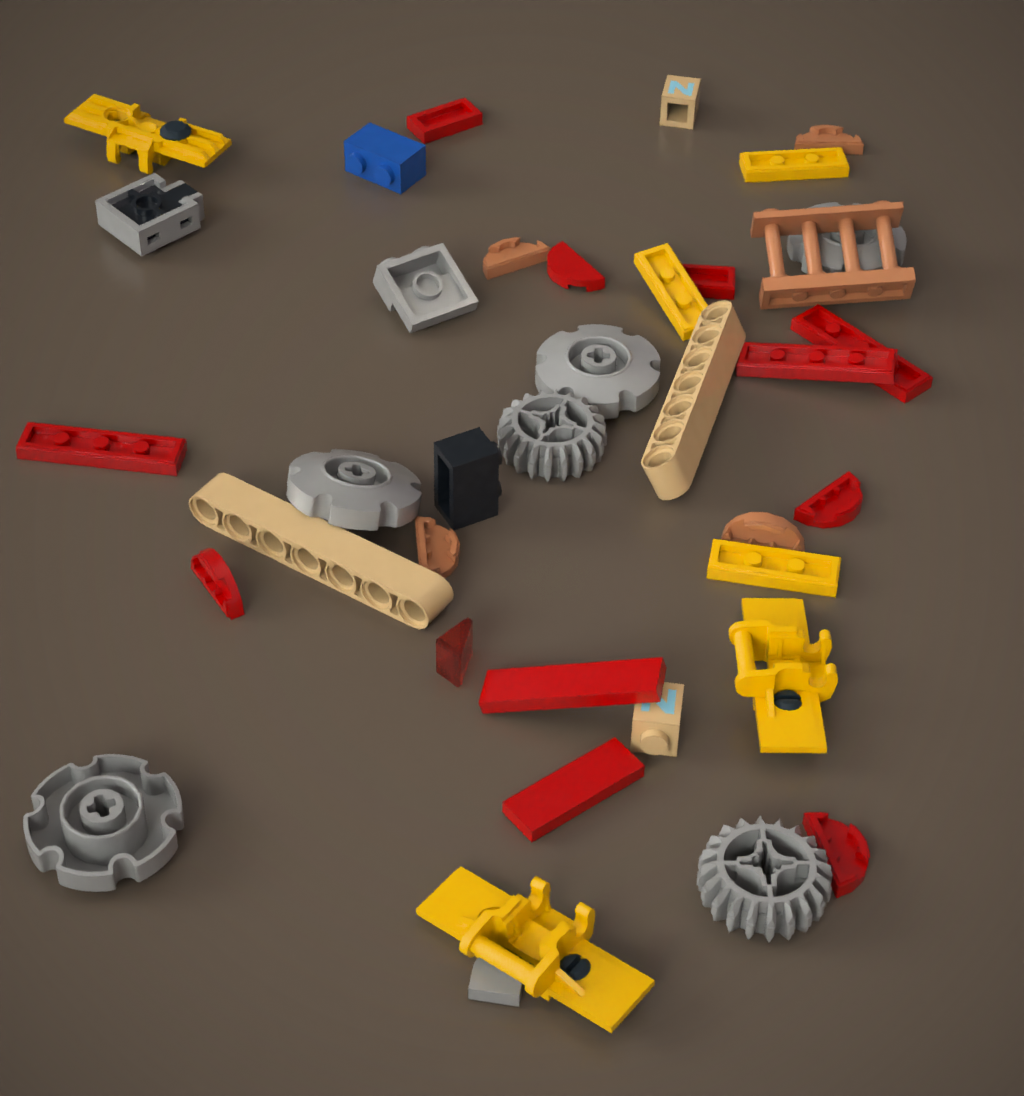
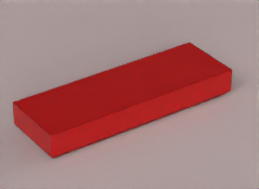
[502,737,645,843]

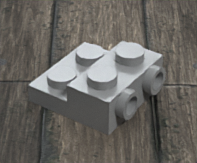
[373,243,479,333]

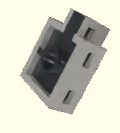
[95,173,205,256]

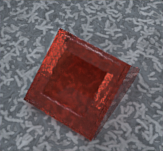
[436,617,473,687]

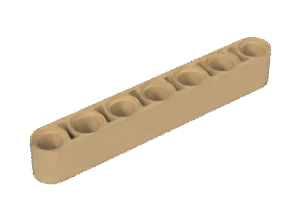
[641,300,746,500]
[188,473,454,629]

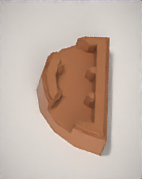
[794,125,864,155]
[483,237,551,280]
[721,512,805,552]
[415,516,460,578]

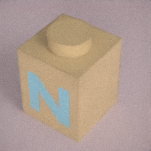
[659,75,701,129]
[630,682,684,757]

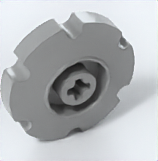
[787,202,907,274]
[535,324,661,419]
[286,449,422,531]
[23,754,184,892]

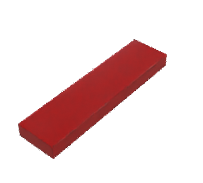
[790,304,933,404]
[736,342,898,384]
[15,422,187,476]
[478,657,667,714]

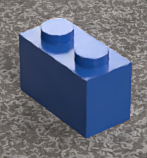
[344,122,426,194]

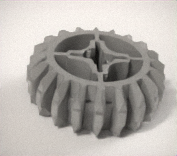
[497,389,607,482]
[696,815,833,943]

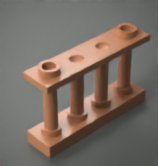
[750,200,916,310]

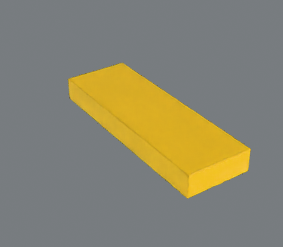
[739,147,850,183]
[634,243,708,341]
[706,539,841,598]

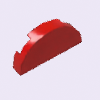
[547,241,605,292]
[793,471,863,529]
[191,548,245,620]
[802,812,870,898]

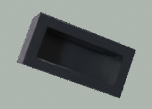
[434,427,502,531]

